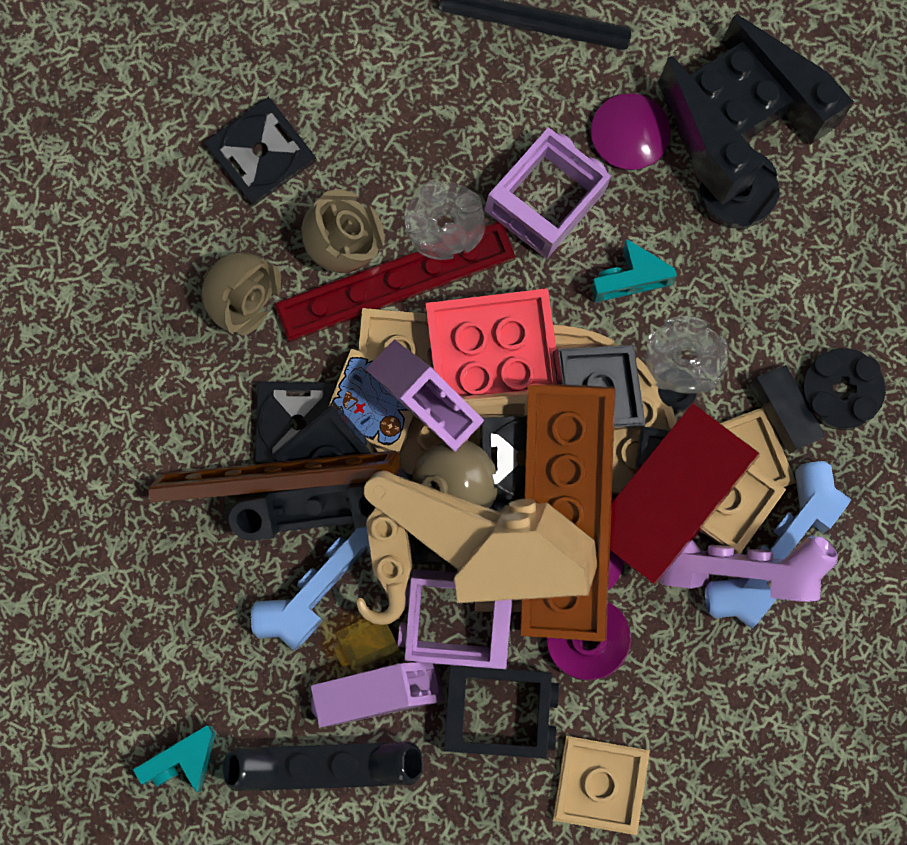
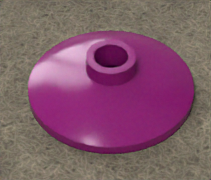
[547,602,631,681]

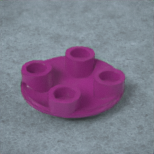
[591,93,670,170]

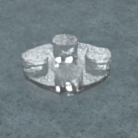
[404,181,486,260]
[645,316,729,393]

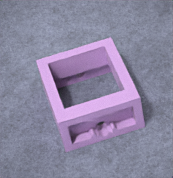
[484,127,612,259]
[398,569,512,669]

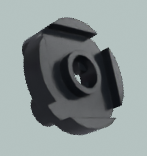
[698,151,780,230]
[802,348,886,430]

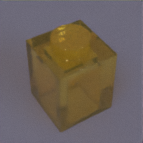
[332,611,400,673]

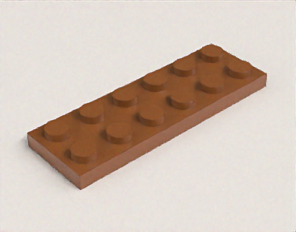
[521,383,616,642]

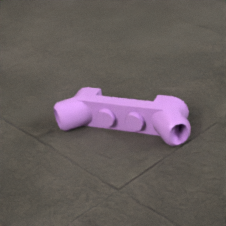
[660,536,838,601]

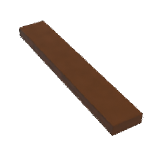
[148,450,401,503]

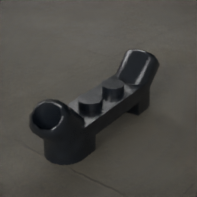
[224,468,412,541]
[223,742,423,791]

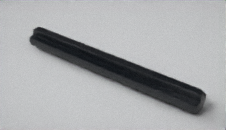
[439,0,632,50]

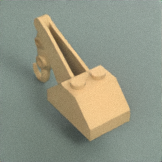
[356,471,597,625]

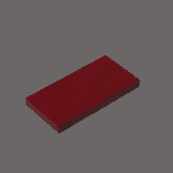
[610,403,760,586]

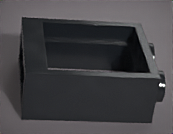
[444,665,559,759]

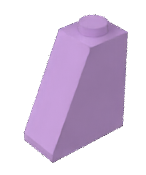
[366,339,484,451]
[311,662,445,728]

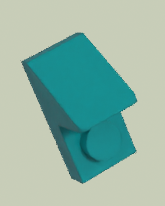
[591,240,677,303]
[133,725,216,792]

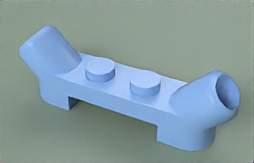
[705,461,851,629]
[251,526,370,651]

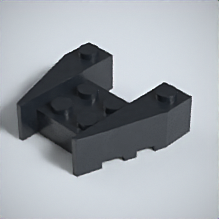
[658,14,854,205]

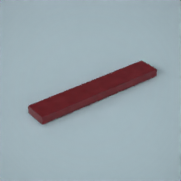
[275,222,516,343]

